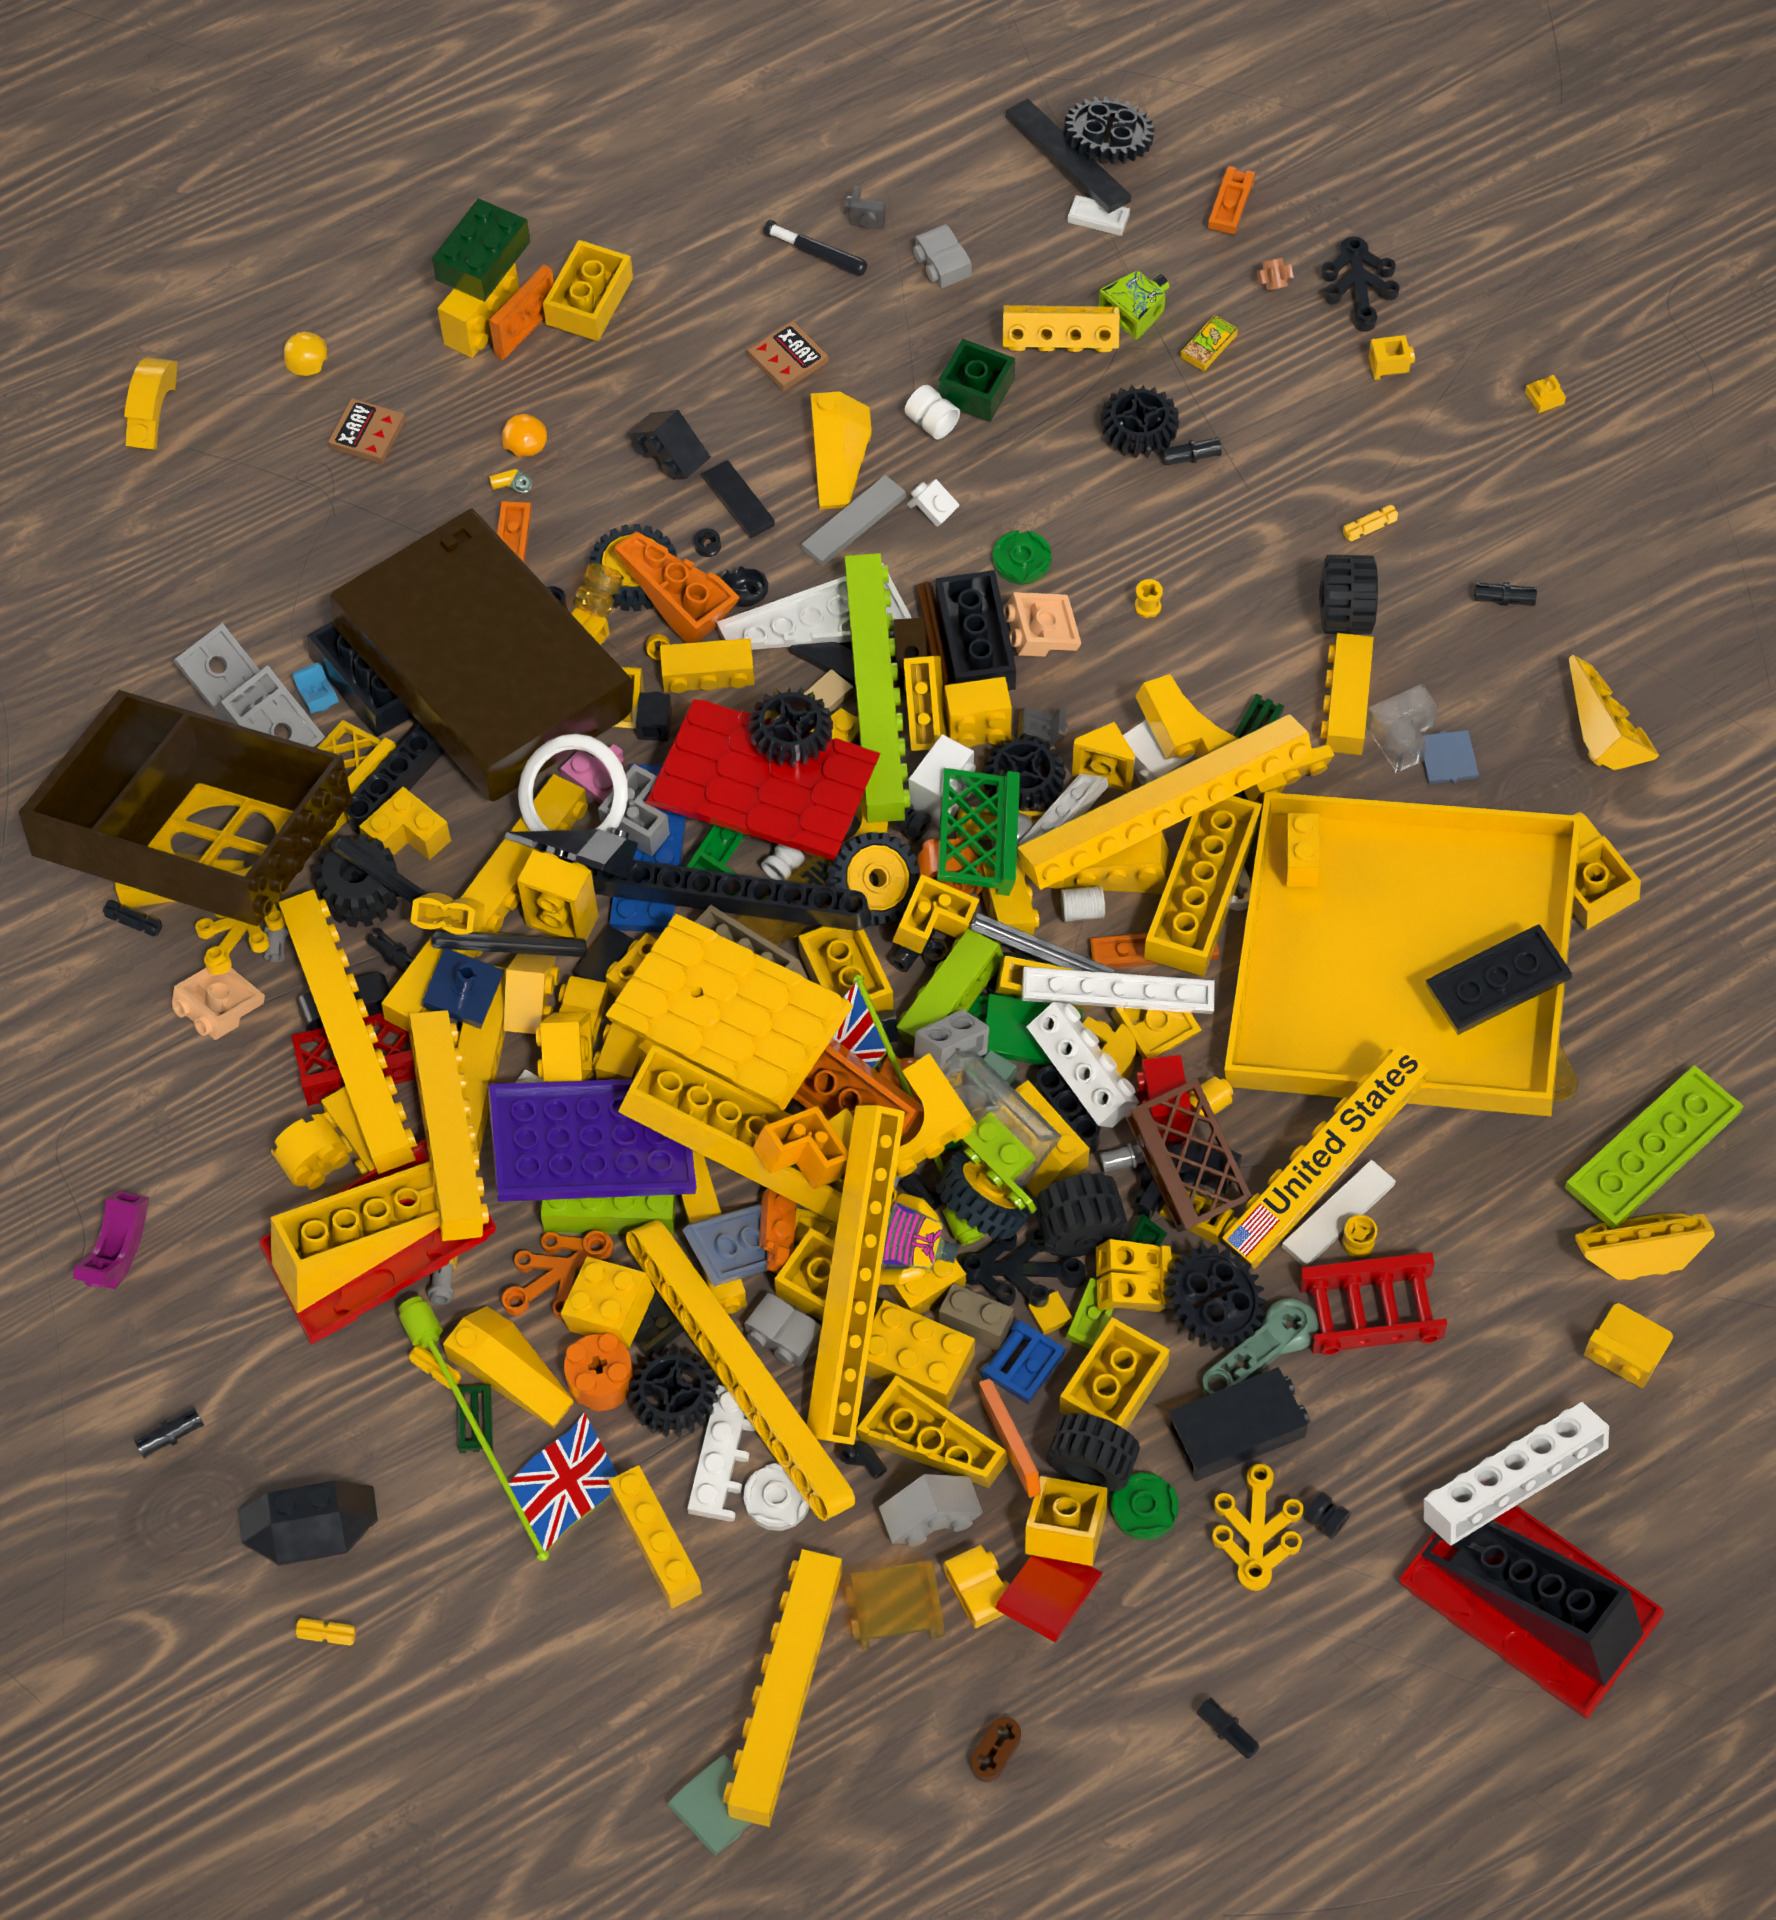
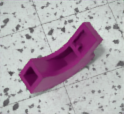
[73,1190,149,1289]

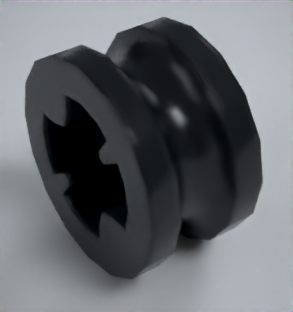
[694,528,721,557]

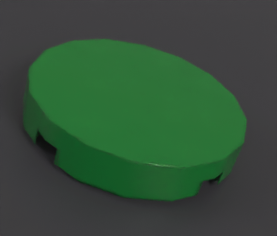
[992,530,1052,585]
[1111,1472,1179,1540]

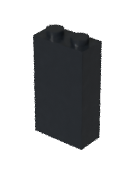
[1167,1367,1310,1482]

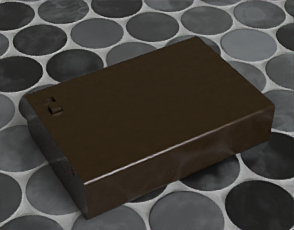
[330,508,632,802]

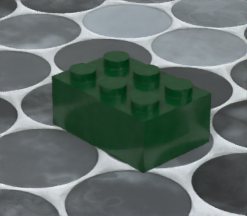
[432,198,531,302]

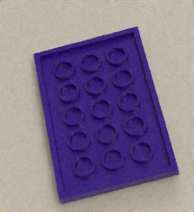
[488,1079,697,1202]

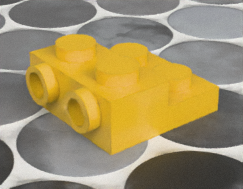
[1110,1007,1201,1059]

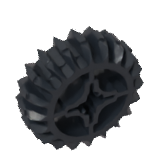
[1100,384,1179,458]
[748,686,833,768]
[982,734,1066,811]
[628,1348,719,1438]

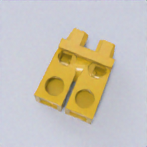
[1095,1239,1180,1312]

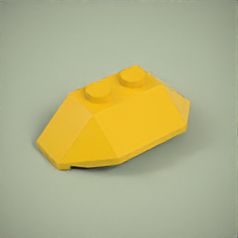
[1575,1213,1714,1280]

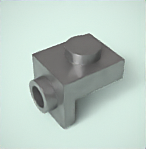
[845,186,886,229]
[1018,707,1068,748]

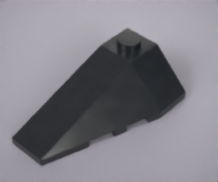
[505,827,638,879]

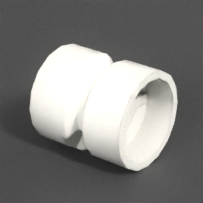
[905,384,960,439]

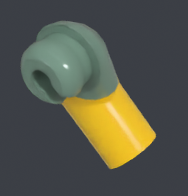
[489,469,532,493]

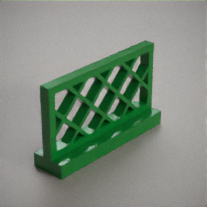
[937,768,1020,896]

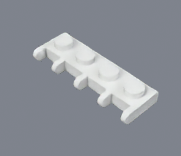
[687,1385,755,1522]

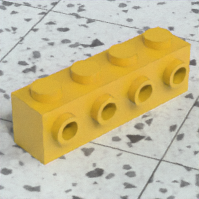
[1003,305,1120,352]

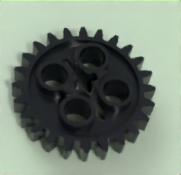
[1063,96,1155,164]
[1162,1244,1267,1351]

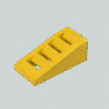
[1159,1191,1234,1245]

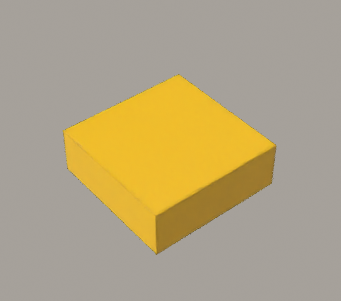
[1028,1291,1073,1335]

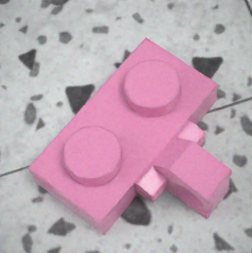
[560,744,624,804]

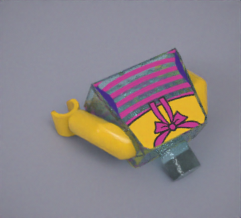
[878,1187,959,1287]

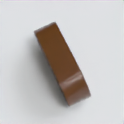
[971,1717,1021,1782]

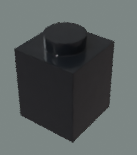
[636,691,672,742]

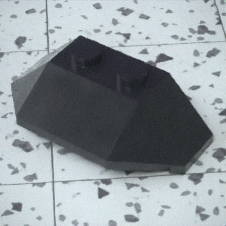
[238,1480,378,1566]

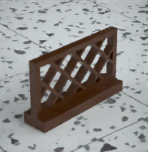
[1124,1079,1252,1232]

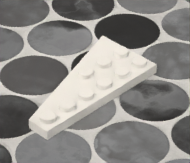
[717,563,912,650]

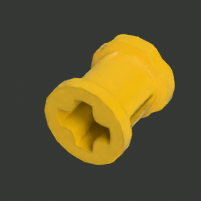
[1135,579,1163,618]

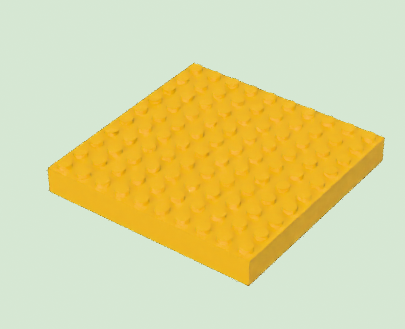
[1224,792,1581,1117]

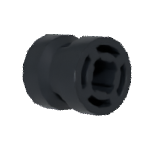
[888,803,931,842]
[1303,1492,1351,1540]

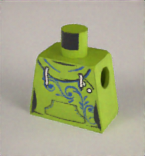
[1099,271,1170,340]

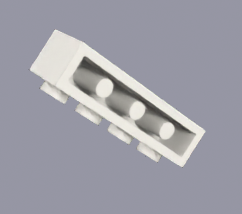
[1027,1002,1140,1128]

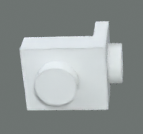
[907,479,959,527]

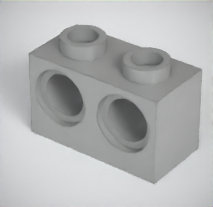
[914,1009,989,1074]

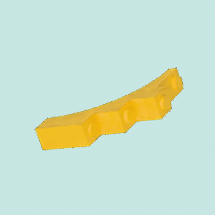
[1135,674,1335,803]

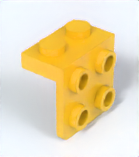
[1584,1303,1673,1389]

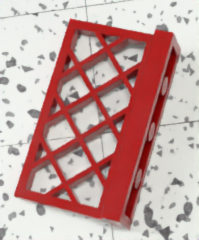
[291,1013,416,1106]

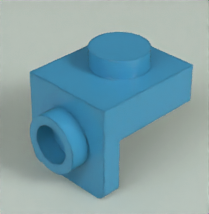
[292,663,339,714]

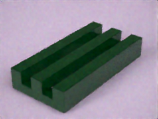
[1233,694,1284,738]
[457,1384,494,1453]

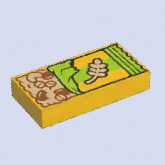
[1181,315,1238,371]

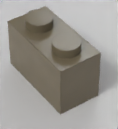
[939,1283,1014,1351]

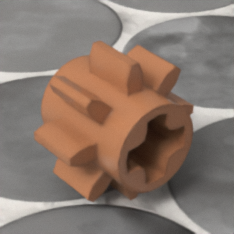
[1256,257,1294,290]

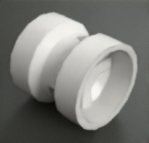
[761,844,805,881]

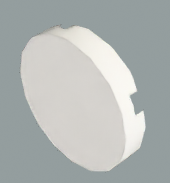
[744,1463,810,1531]

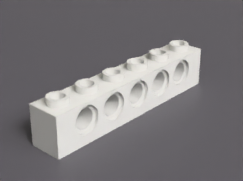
[1424,1402,1609,1546]

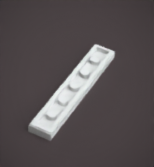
[1022,967,1214,1014]

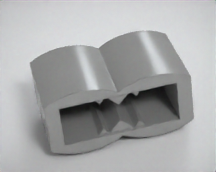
[913,224,972,289]
[745,1293,822,1367]

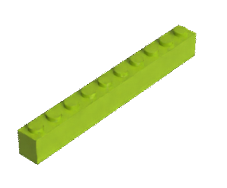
[845,553,910,823]

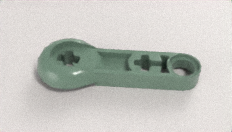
[1202,1298,1319,1396]

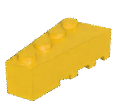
[1046,831,1174,894]
[856,1376,1009,1488]

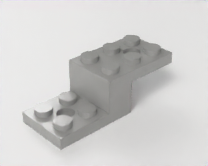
[173,623,326,747]

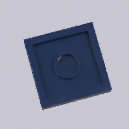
[421,948,504,1029]

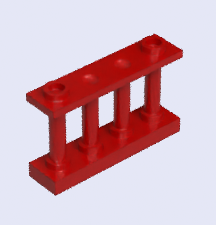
[1299,1252,1448,1355]

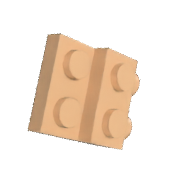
[1003,592,1081,657]
[172,968,265,1040]

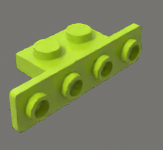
[952,1111,1037,1214]

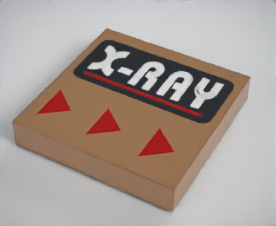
[748,321,829,392]
[328,398,406,464]

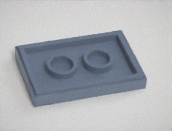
[682,1204,767,1287]

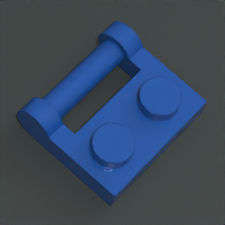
[978,1320,1066,1405]

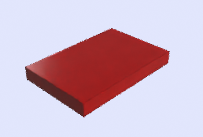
[995,1555,1103,1643]

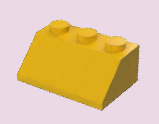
[992,1080,1090,1198]

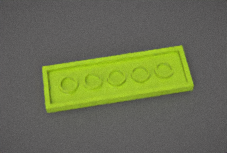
[1564,1065,1744,1229]

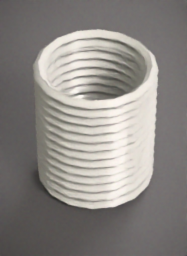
[1061,885,1105,923]

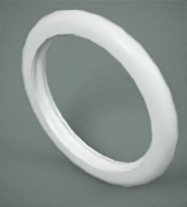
[518,734,628,833]

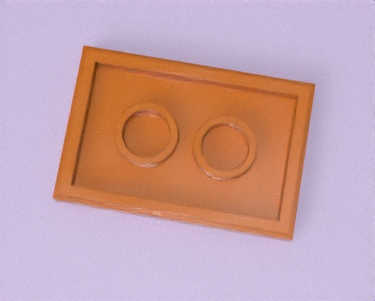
[489,264,554,360]

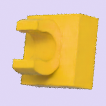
[1525,375,1566,413]

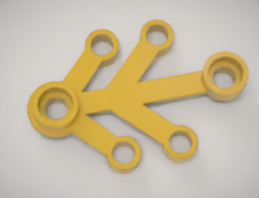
[195,897,286,975]
[1212,1463,1304,1591]

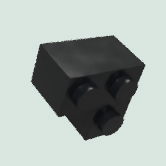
[627,410,711,480]

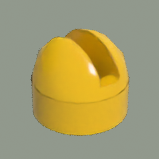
[646,633,670,660]

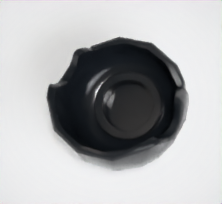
[721,566,769,607]

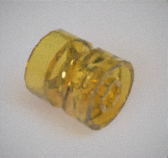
[572,562,624,618]

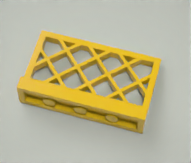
[317,720,397,846]

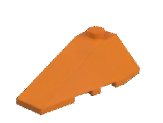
[614,531,740,643]

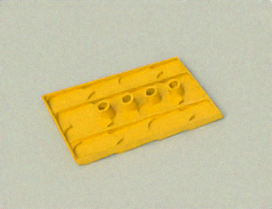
[606,914,853,1111]

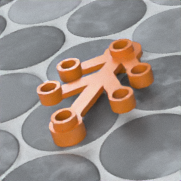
[502,1230,613,1321]

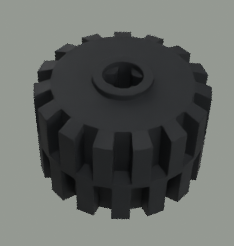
[1319,555,1378,634]
[314,834,401,928]
[1033,1173,1129,1258]

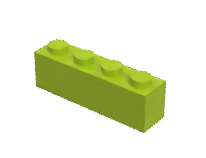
[896,928,1004,1047]
[541,1195,677,1236]

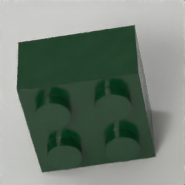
[938,339,1015,422]

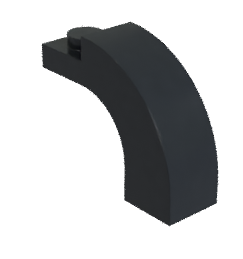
[1135,1142,1242,1220]

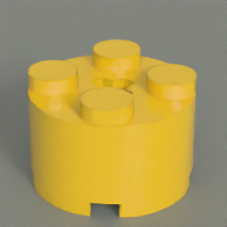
[271,1114,350,1190]

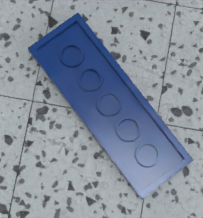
[610,764,687,933]

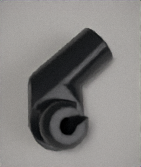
[838,1443,887,1479]

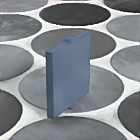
[1418,730,1479,784]

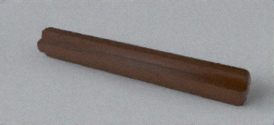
[916,581,952,686]

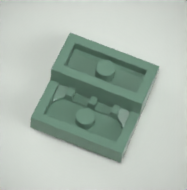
[668,1755,752,1856]

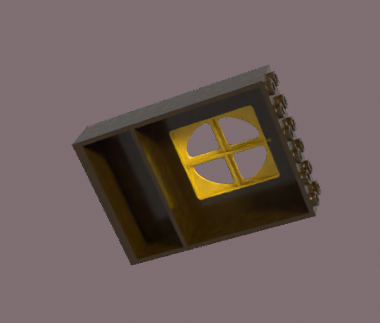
[19,690,352,927]

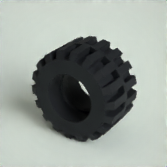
[1046,1413,1140,1491]

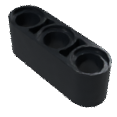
[297,973,390,1031]
[1036,1066,1101,1154]

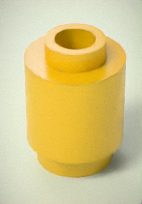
[1189,1076,1234,1121]

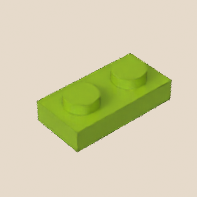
[1065,1278,1114,1350]

